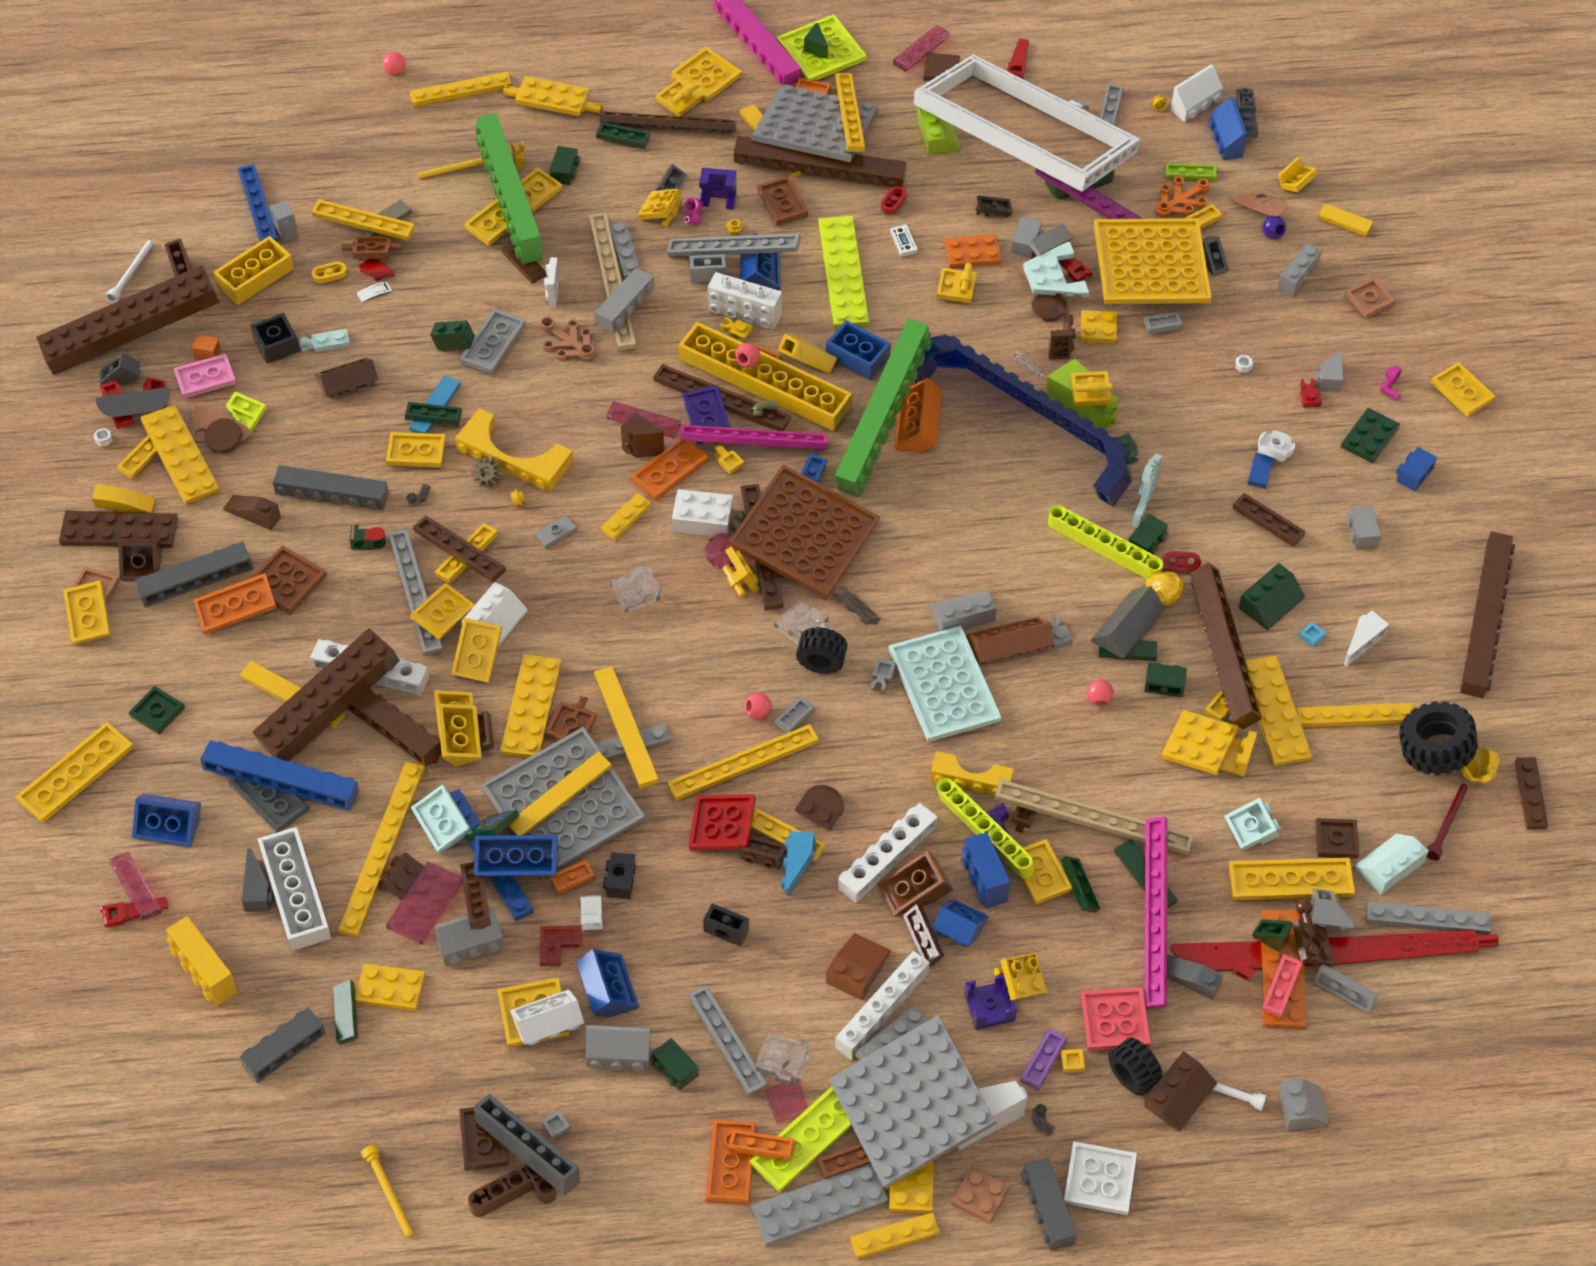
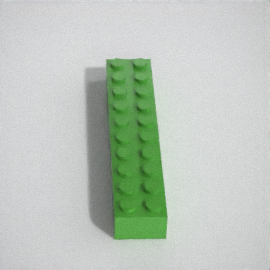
[474,113,543,264]
[835,318,932,497]

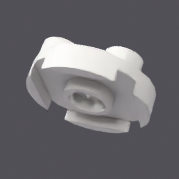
[1257,431,1295,462]

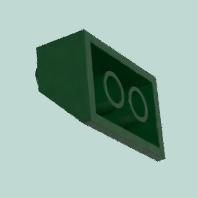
[1239,563,1305,630]

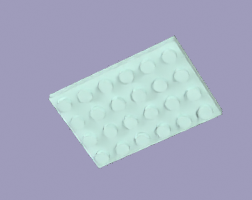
[888,626,1002,742]

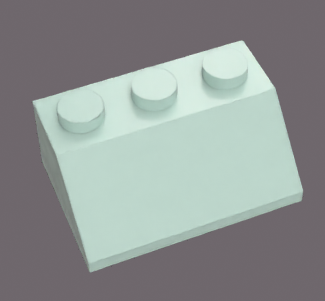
[1353,834,1429,895]

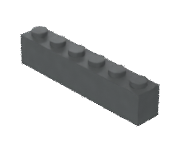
[273,465,389,510]
[135,542,253,607]
[474,1094,580,1196]

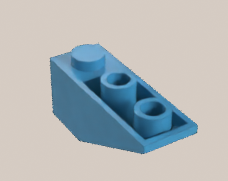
[782,831,816,896]

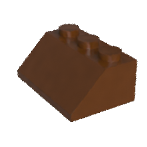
[315,357,379,398]
[1145,1051,1217,1132]

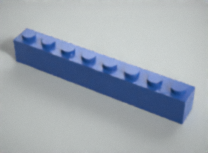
[200,740,359,811]

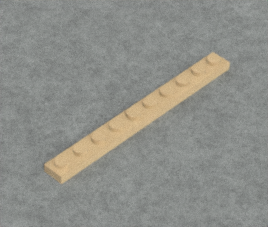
[589,212,636,351]
[994,779,1193,855]

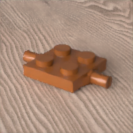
[341,236,402,260]
[545,696,597,741]

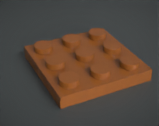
[251,545,327,614]

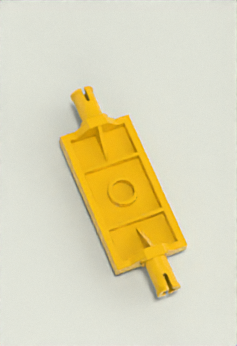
[503,76,603,117]

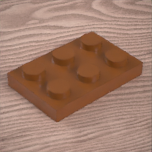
[757,176,808,226]

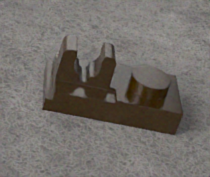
[976,195,1012,217]

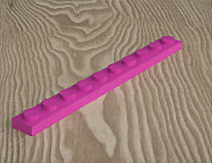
[1144,816,1168,1010]

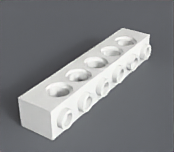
[310,639,429,696]
[838,803,938,903]
[835,951,930,1061]

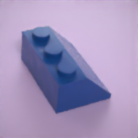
[1208,97,1247,160]
[740,233,781,290]
[132,793,201,847]
[577,949,639,1017]

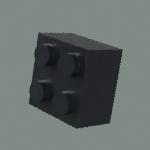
[250,313,300,364]

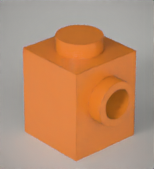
[191,334,221,360]

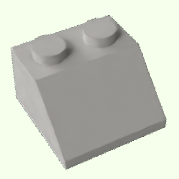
[1278,1079,1329,1131]

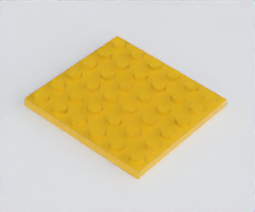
[1094,218,1212,304]

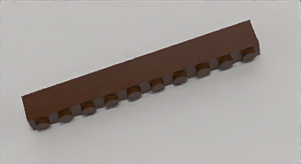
[734,136,907,188]
[1460,531,1515,698]
[1190,562,1263,730]

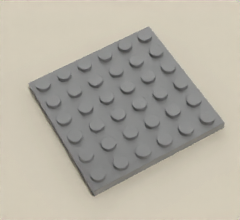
[752,85,878,162]
[481,727,645,879]
[829,1015,997,1189]

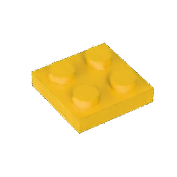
[1080,310,1117,344]

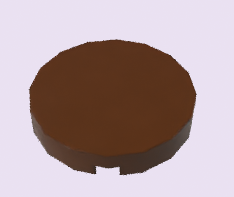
[205,418,242,453]

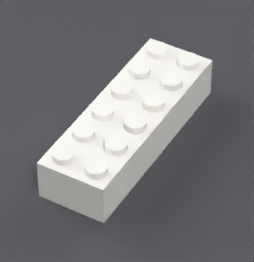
[258,827,331,951]

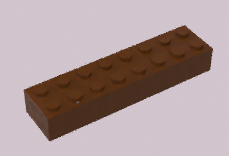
[252,628,400,762]

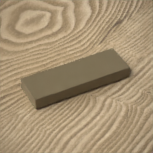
[360,199,412,236]

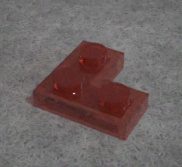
[540,925,582,967]

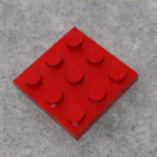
[689,794,756,851]

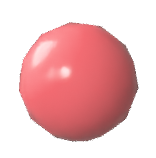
[382,52,406,75]
[735,343,760,368]
[1087,679,1114,705]
[745,692,772,719]

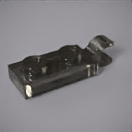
[833,586,881,625]

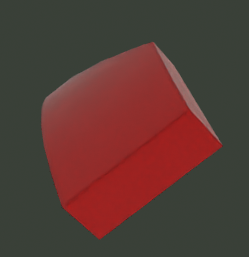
[358,259,395,281]

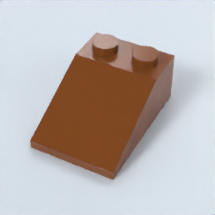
[877,850,953,916]
[826,933,891,1000]

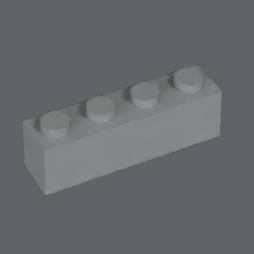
[595,267,655,333]

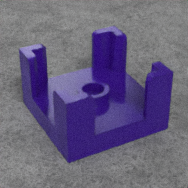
[699,167,737,210]
[964,974,1017,1030]

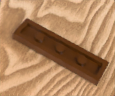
[1233,493,1306,547]
[1515,757,1548,830]

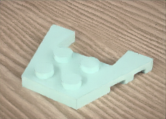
[1023,242,1089,298]
[1131,453,1163,528]

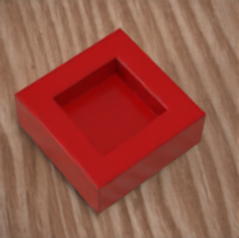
[1231,961,1256,982]

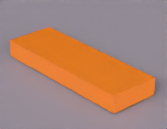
[728,1129,796,1161]

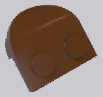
[795,785,844,831]

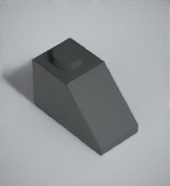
[1202,236,1229,275]
[100,353,140,385]

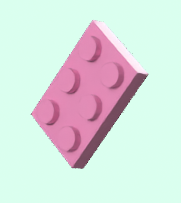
[173,353,236,399]

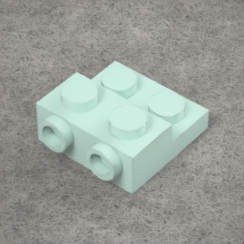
[1224,798,1281,851]

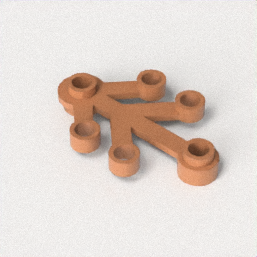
[540,316,596,361]

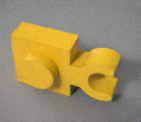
[720,317,753,341]

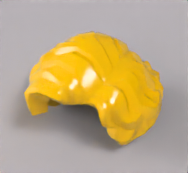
[1146,571,1184,607]
[1460,748,1501,784]

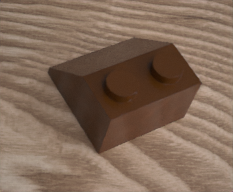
[621,413,664,458]
[118,538,162,579]

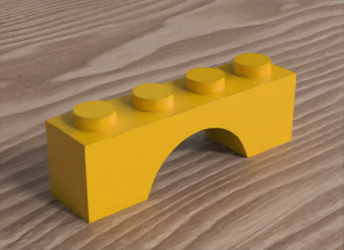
[930,751,1014,797]

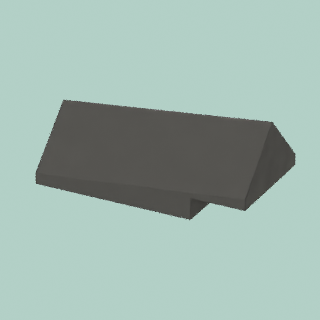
[1091,586,1165,659]

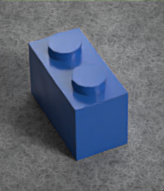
[1396,447,1437,492]

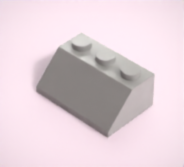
[929,589,996,631]
[434,907,504,965]
[585,1025,651,1071]

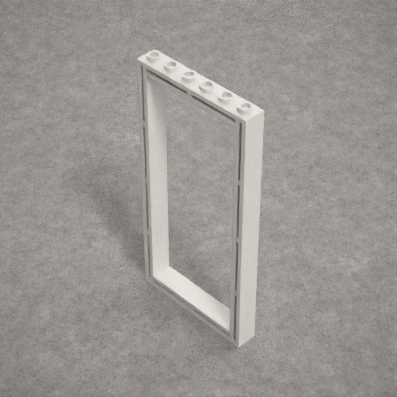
[914,54,1140,192]

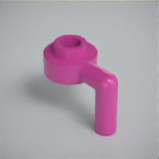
[684,197,703,226]
[1380,365,1402,401]

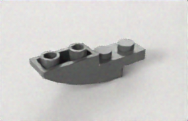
[1236,88,1258,138]

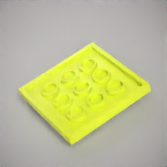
[776,14,867,81]

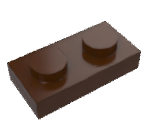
[477,711,494,752]

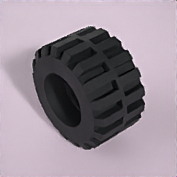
[796,627,848,674]
[1108,1037,1163,1096]

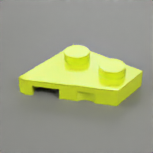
[226,392,267,433]

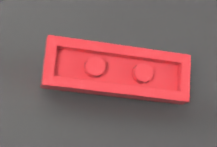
[1261,954,1303,1018]

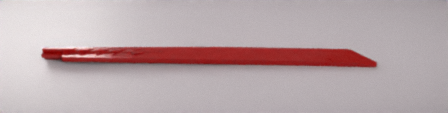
[1170,930,1499,971]

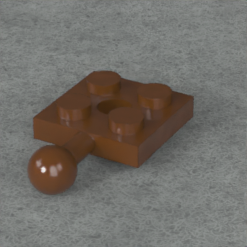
[1292,899,1335,968]

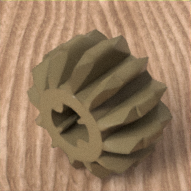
[471,456,503,487]

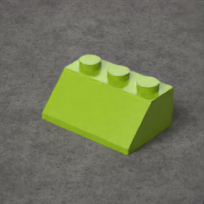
[917,106,961,155]

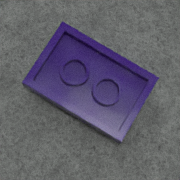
[682,385,730,445]

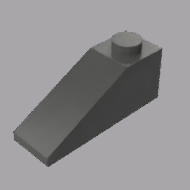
[242,848,274,912]
[1167,954,1223,1000]

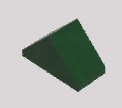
[804,23,828,58]
[1252,919,1293,952]

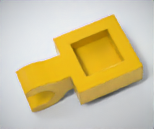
[511,140,525,170]
[714,444,744,475]

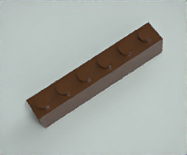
[347,688,442,767]

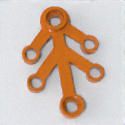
[1155,176,1210,218]

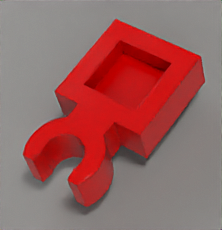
[1300,378,1322,408]

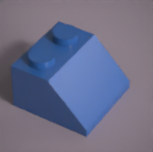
[932,899,989,946]

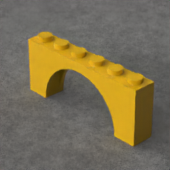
[455,408,574,492]

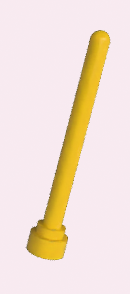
[418,158,486,179]
[361,1145,413,1237]

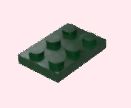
[1341,408,1400,464]

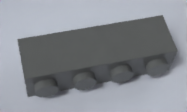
[240,1007,326,1083]
[1021,1157,1077,1250]

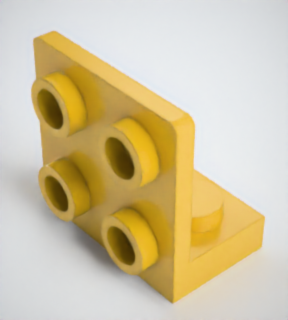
[1220,731,1257,777]

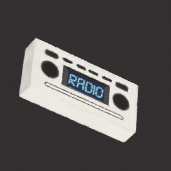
[890,224,918,257]

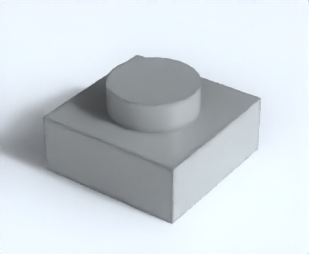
[541,1110,571,1140]

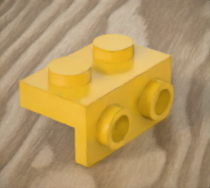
[1278,157,1318,193]

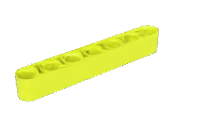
[1048,505,1163,580]
[936,778,1035,879]

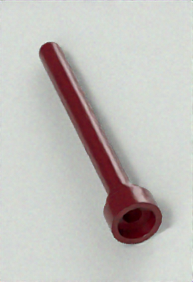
[1426,784,1468,861]

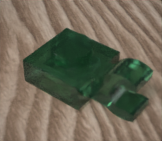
[1112,433,1139,464]

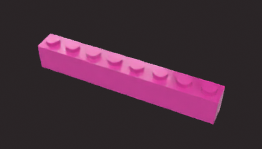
[713,0,801,85]

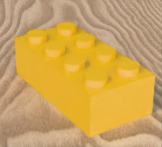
[213,236,294,306]
[166,916,238,1007]

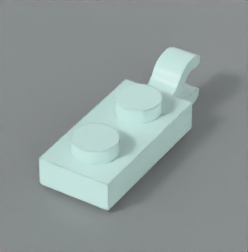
[299,329,350,353]

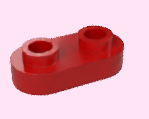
[881,186,907,215]
[1163,551,1201,571]

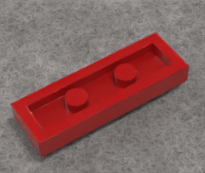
[100,380,134,429]

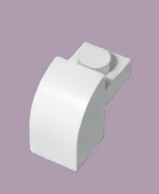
[580,895,603,930]

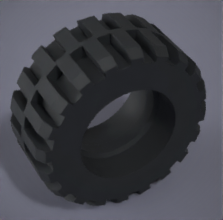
[1399,701,1478,776]

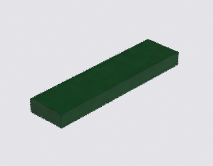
[1114,839,1178,908]

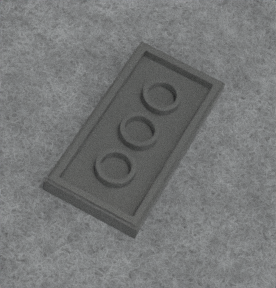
[228,778,309,833]

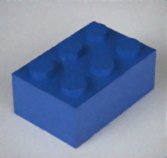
[826,320,891,380]
[961,832,1010,909]

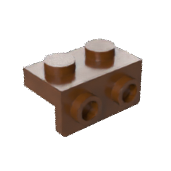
[740,836,786,869]
[378,852,424,899]

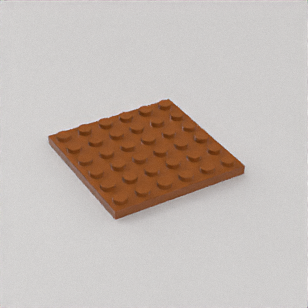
[728,464,880,600]

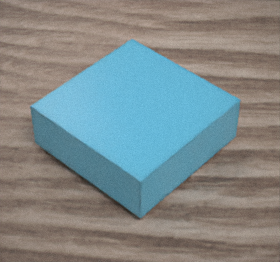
[1299,622,1327,648]

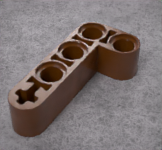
[468,1164,557,1217]

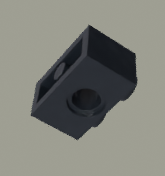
[603,852,636,899]
[703,903,749,946]

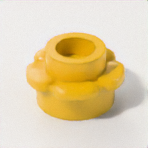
[1151,95,1167,111]
[726,219,743,235]
[511,489,526,506]

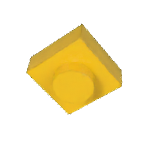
[1061,1049,1085,1073]

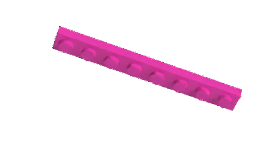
[680,425,828,450]

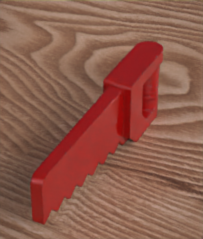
[1007,38,1029,79]
[1059,258,1093,282]
[100,897,168,927]

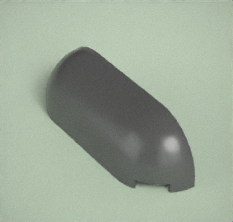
[95,387,170,417]

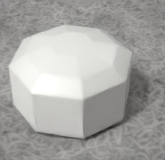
[1235,355,1253,373]
[94,428,113,447]

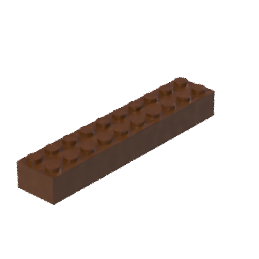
[36,265,220,375]

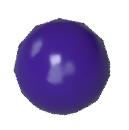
[1262,216,1286,239]

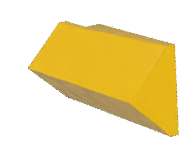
[434,690,482,767]

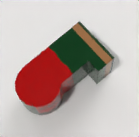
[350,525,386,550]

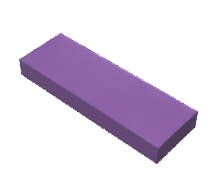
[1020,1029,1067,1091]

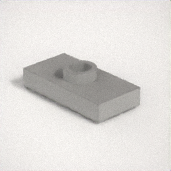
[1143,312,1183,335]
[535,515,577,549]
[775,696,815,733]

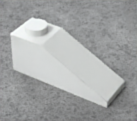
[1344,611,1389,666]

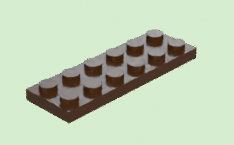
[59,510,178,548]

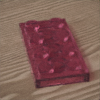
[386,861,463,945]

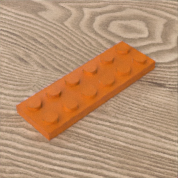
[1261,910,1306,1029]

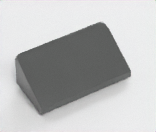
[654,164,686,191]

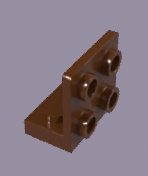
[1048,308,1076,359]

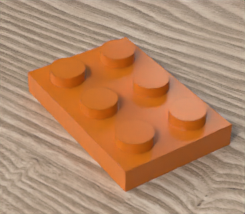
[944,234,1002,269]

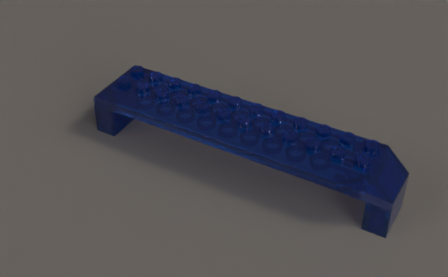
[915,334,1132,507]

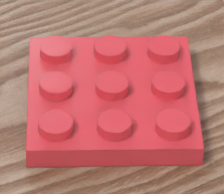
[1080,987,1151,1051]

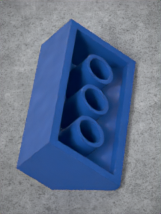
[474,835,559,877]

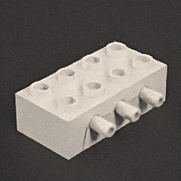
[707,272,782,330]

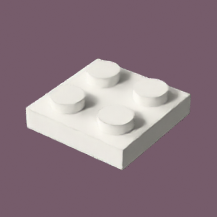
[544,257,559,308]

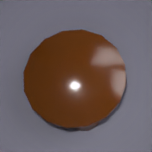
[1032,293,1067,322]

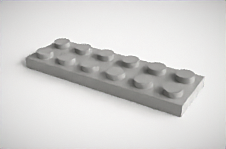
[751,1163,888,1247]

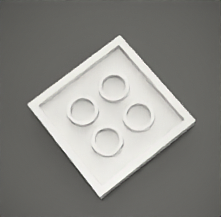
[1064,1141,1137,1216]

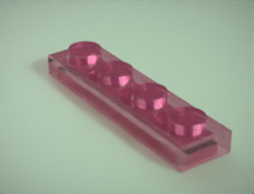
[893,25,949,72]
[606,401,681,439]
[109,852,161,921]

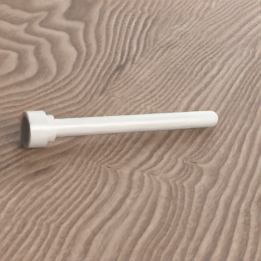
[106,240,154,303]
[1167,1067,1267,1111]

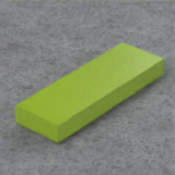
[1164,163,1217,182]

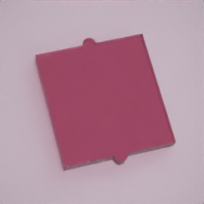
[765,1079,808,1123]

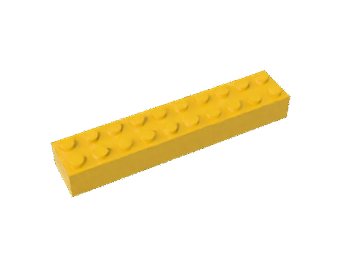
[678,322,852,432]

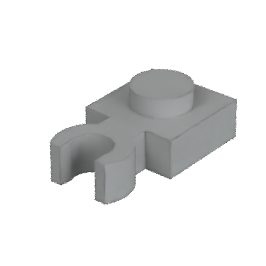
[1046,615,1073,649]
[871,658,896,694]

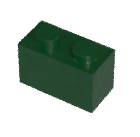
[549,146,581,185]
[430,320,475,350]
[1128,514,1168,555]
[1144,662,1187,698]
[652,1038,699,1091]

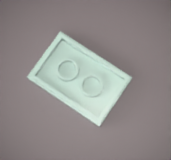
[411,784,471,854]

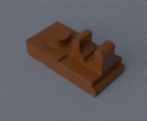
[1011,806,1037,833]

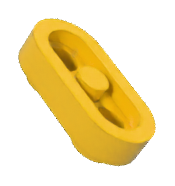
[312,261,347,284]

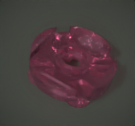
[705,533,743,569]

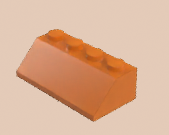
[894,377,942,452]

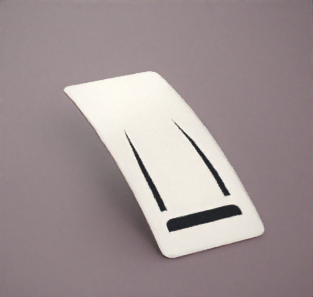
[357,281,392,302]

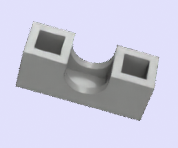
[1278,243,1322,297]

